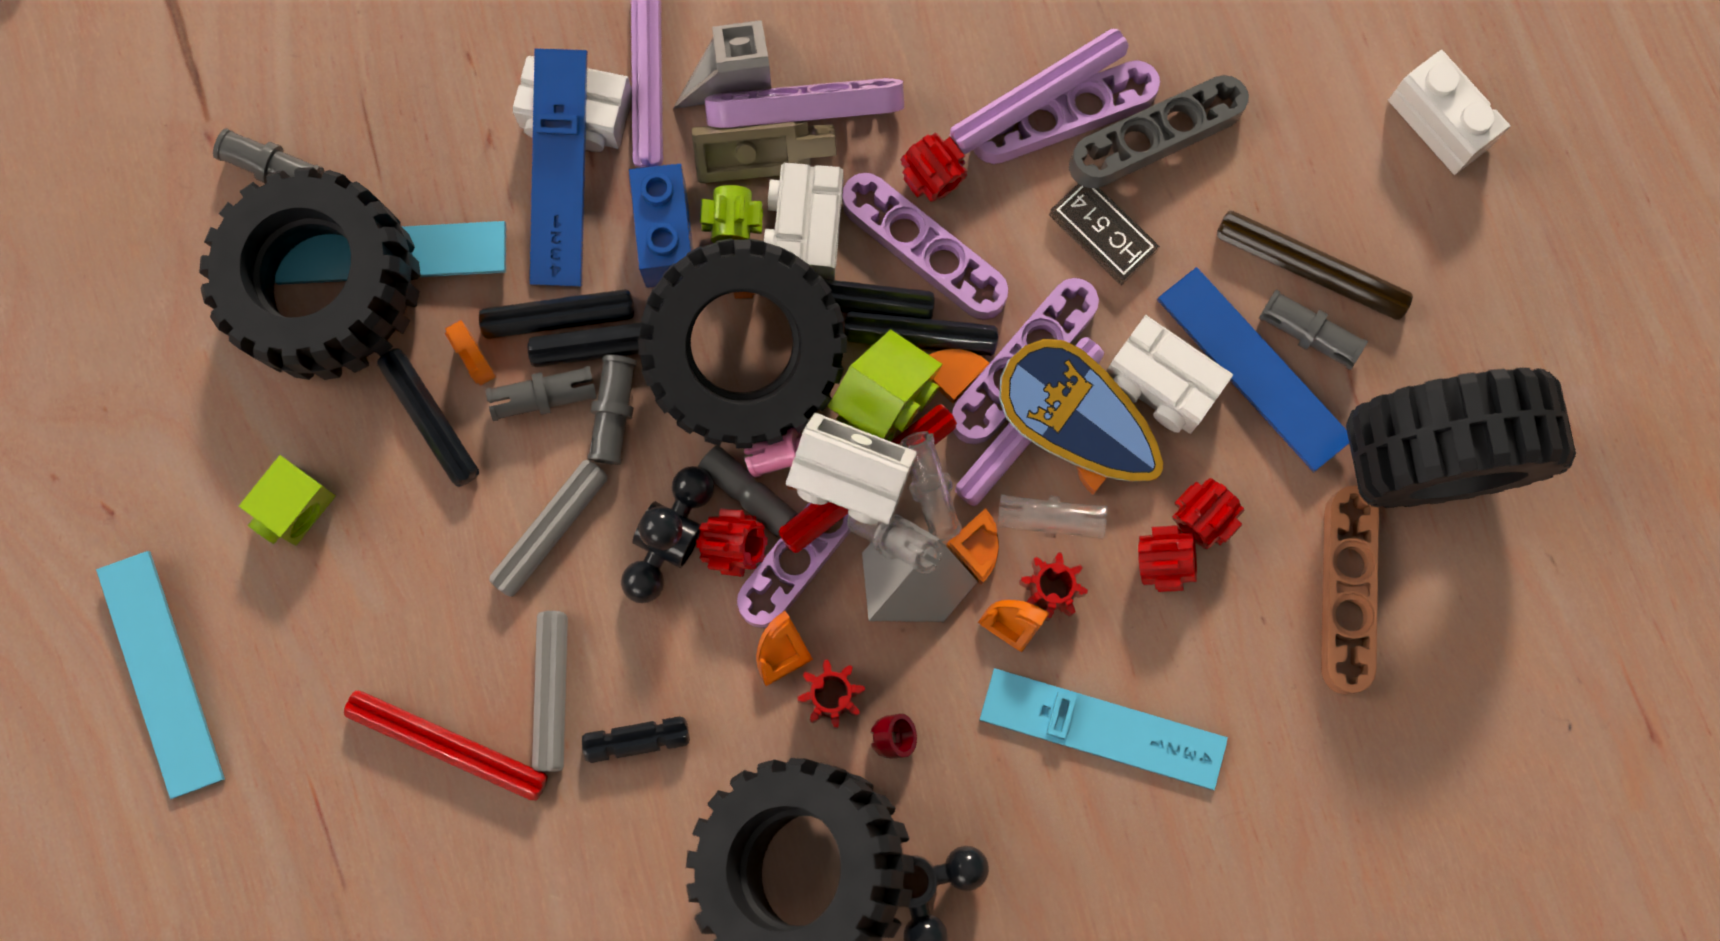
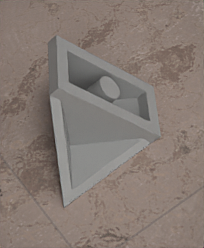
[673,20,772,109]
[862,513,978,623]

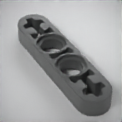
[1069,75,1249,189]

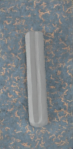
[489,460,607,597]
[532,611,568,772]

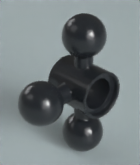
[621,466,714,603]
[903,846,989,941]

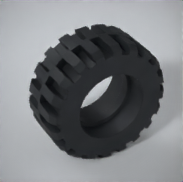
[199,167,420,380]
[639,239,847,449]
[1346,367,1576,508]
[686,758,914,941]

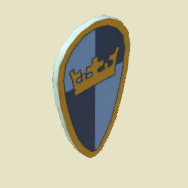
[999,339,1163,481]

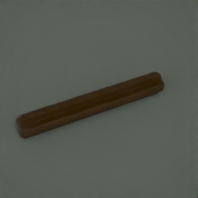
[1217,211,1413,320]

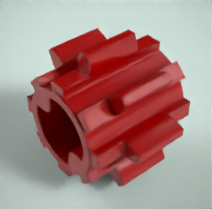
[900,132,968,202]
[1172,478,1245,549]
[696,508,768,577]
[1138,525,1197,592]
[1019,552,1088,621]
[797,659,865,729]

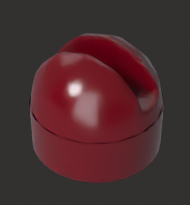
[870,713,917,759]

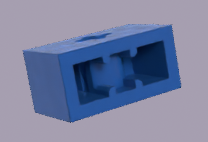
[629,163,694,288]

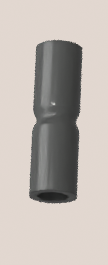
[698,445,798,537]

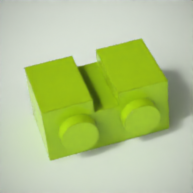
[828,329,942,439]

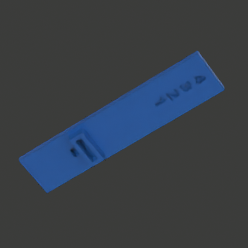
[530,48,588,286]
[1157,267,1349,473]

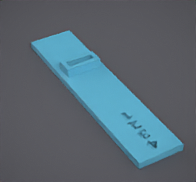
[275,221,506,285]
[96,551,225,799]
[979,668,1228,790]

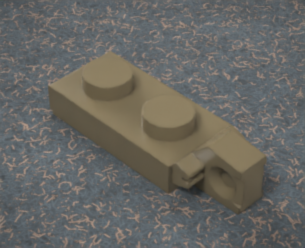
[692,120,837,183]

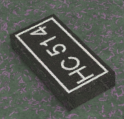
[1049,184,1160,286]

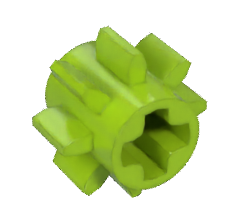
[700,185,763,243]

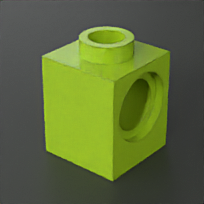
[239,455,336,546]

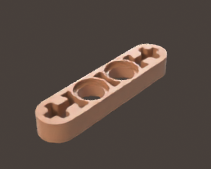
[1321,485,1379,695]

